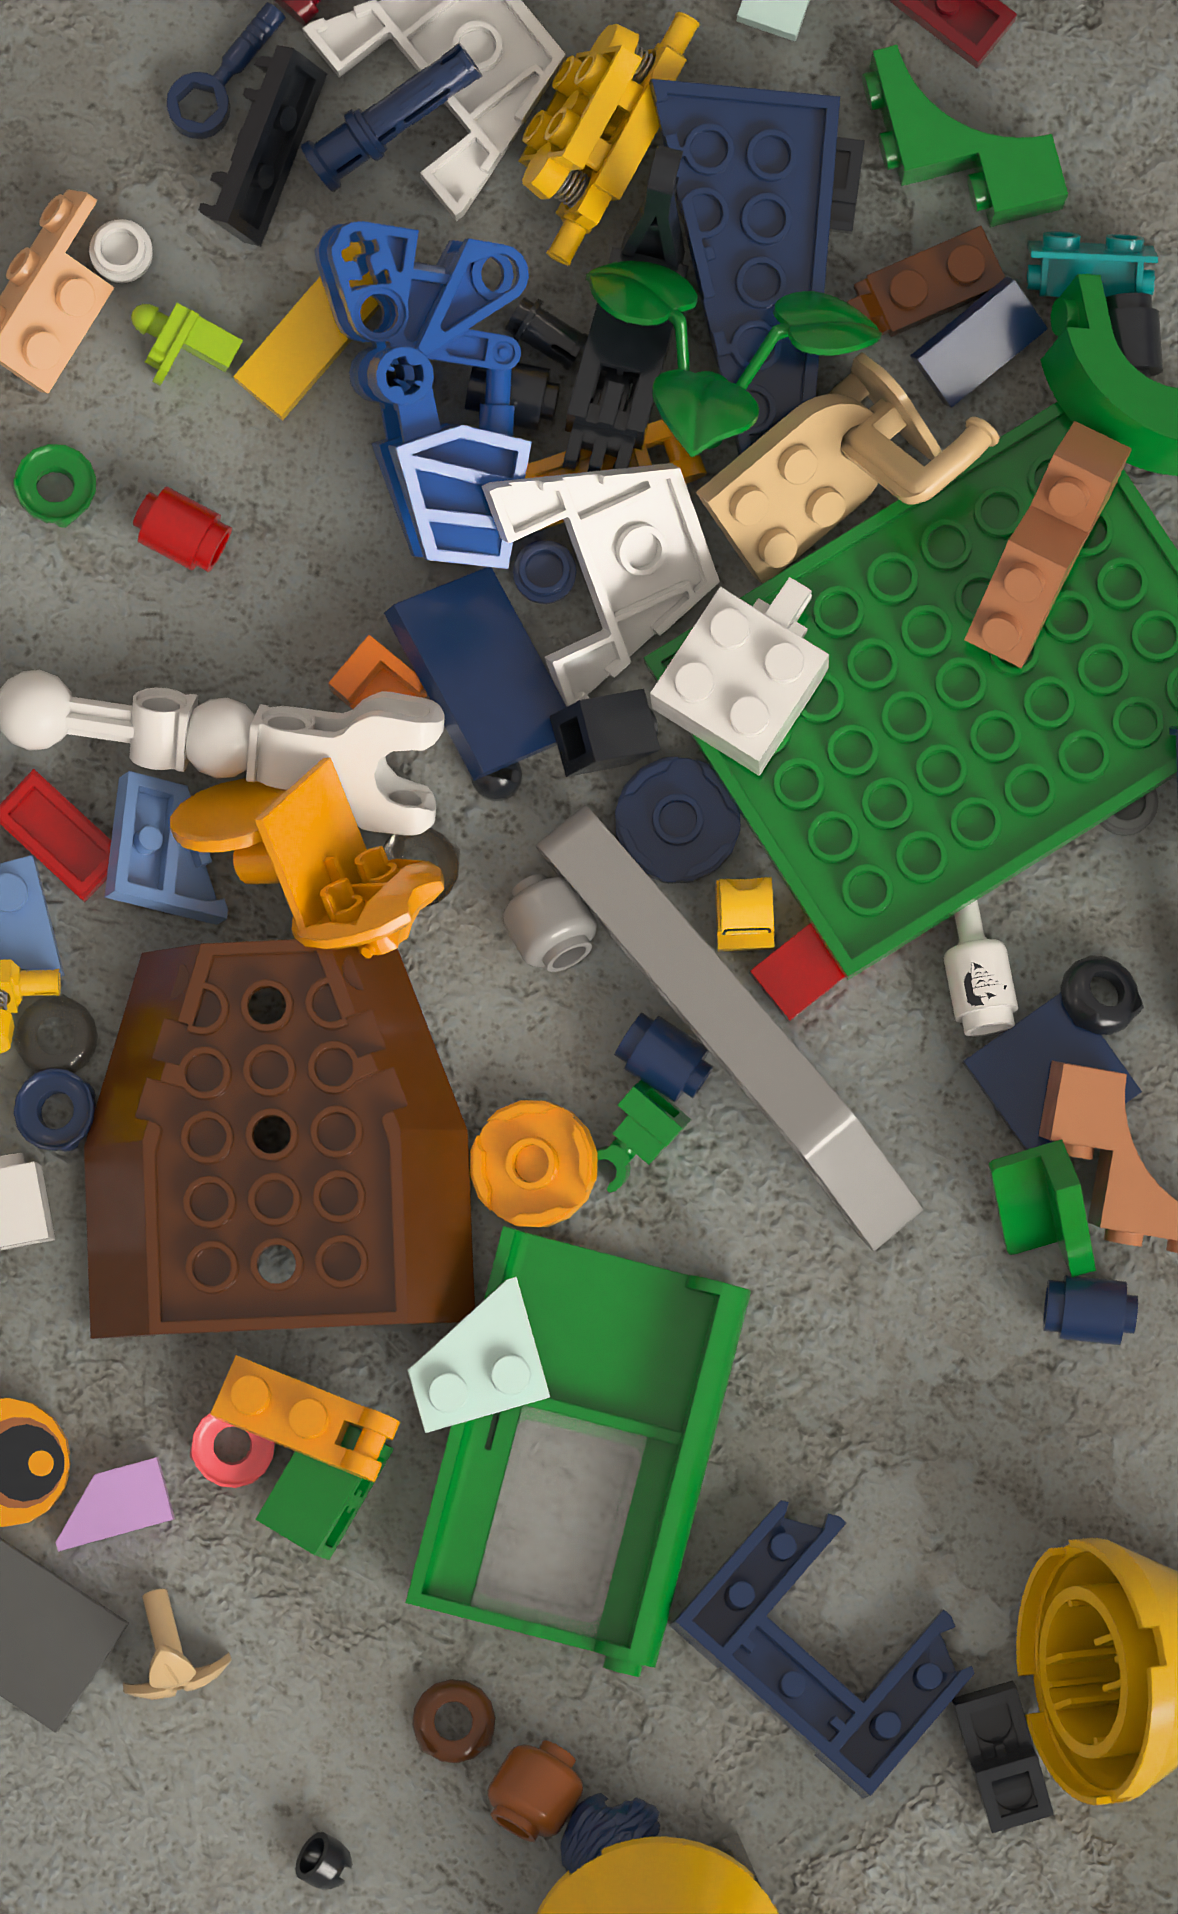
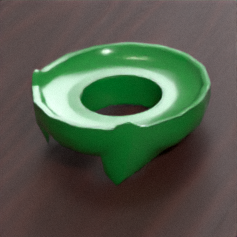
[12,444,96,528]

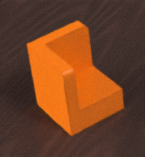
[328,635,427,710]

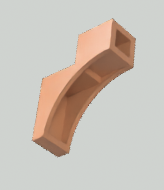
[964,421,1132,668]
[1039,1061,1178,1253]

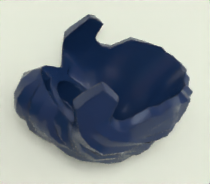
[561,1793,660,1874]

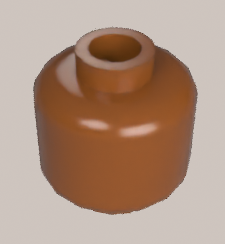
[487,1740,583,1842]

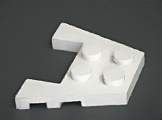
[303,0,566,222]
[482,463,720,706]

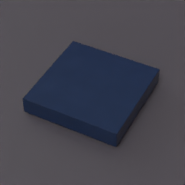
[962,992,1142,1150]

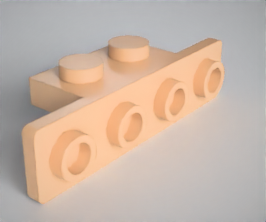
[0,190,114,394]

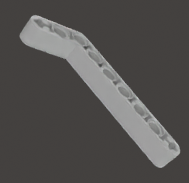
[536,805,923,1251]

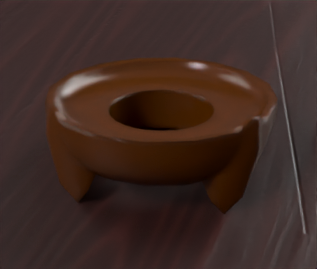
[412,1679,496,1763]

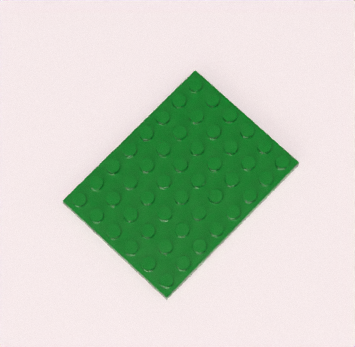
[643,402,1178,981]

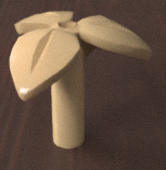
[123,1589,232,1700]

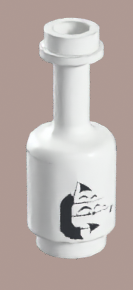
[944,900,1018,1037]

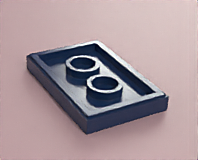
[384,567,567,781]

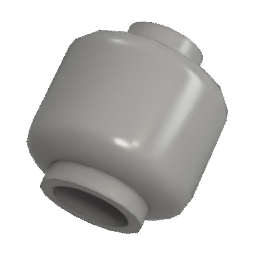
[503,874,597,972]

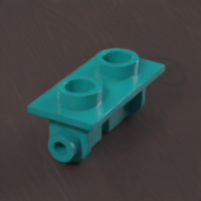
[1026,231,1158,297]

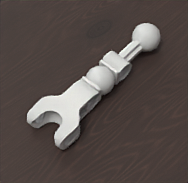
[0,670,445,835]

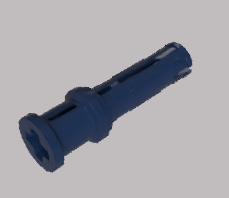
[301,43,483,192]

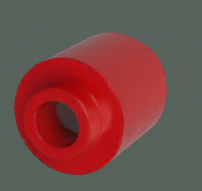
[133,486,232,572]

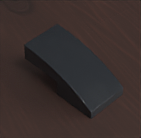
[952,1680,1054,1833]

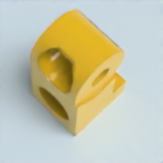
[715,877,774,952]

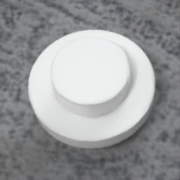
[89,219,153,283]

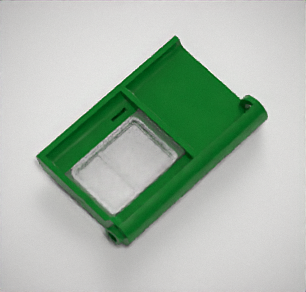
[405,1226,751,1677]

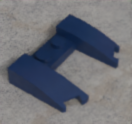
[669,1500,975,1798]

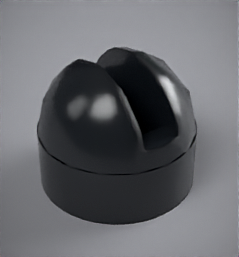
[471,762,522,801]
[295,1832,353,1890]

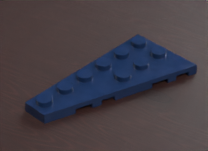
[649,79,840,455]

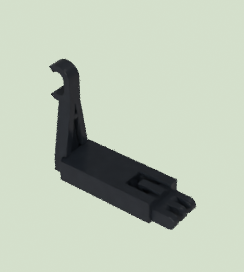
[562,145,689,472]

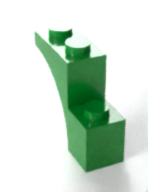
[862,45,1068,227]

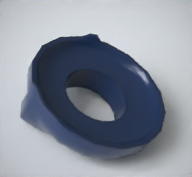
[13,1068,96,1152]

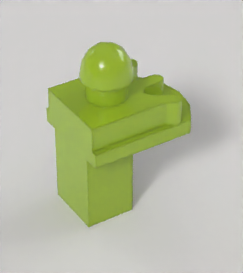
[131,303,243,386]

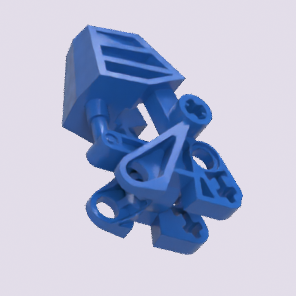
[314,221,532,569]

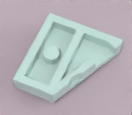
[407,1277,550,1433]

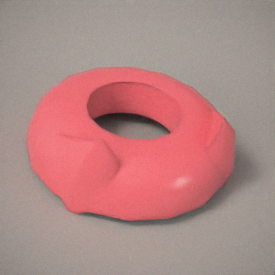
[190,1411,275,1488]

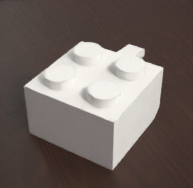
[650,577,829,776]

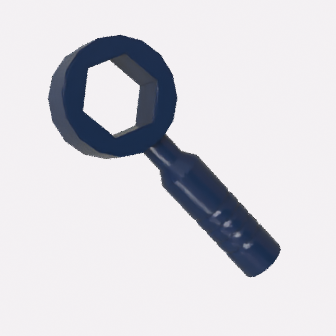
[166,2,286,139]

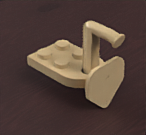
[696,352,999,584]

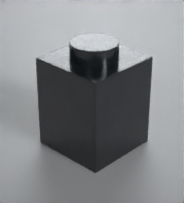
[549,689,661,777]

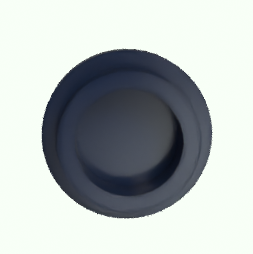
[513,540,576,604]

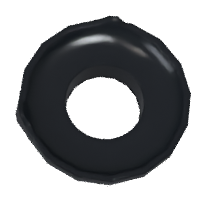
[1060,955,1144,1035]

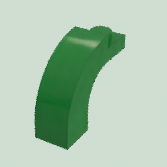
[1040,274,1178,476]

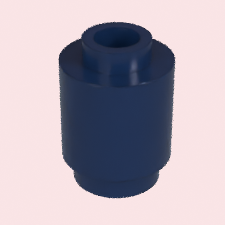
[614,1013,714,1102]
[1043,1275,1138,1345]

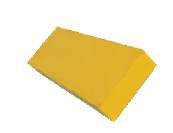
[233,242,380,421]

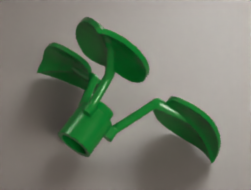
[585,261,882,457]

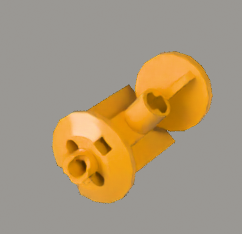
[170,757,444,958]

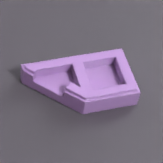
[56,1457,175,1551]

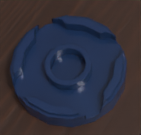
[615,757,741,884]

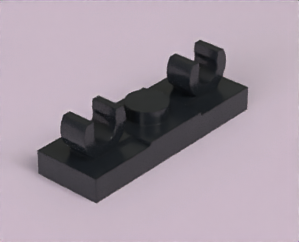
[198,45,327,247]

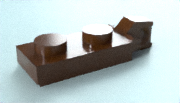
[846,225,1005,337]

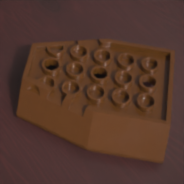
[84,939,475,1339]

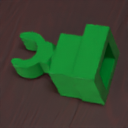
[596,1080,692,1193]

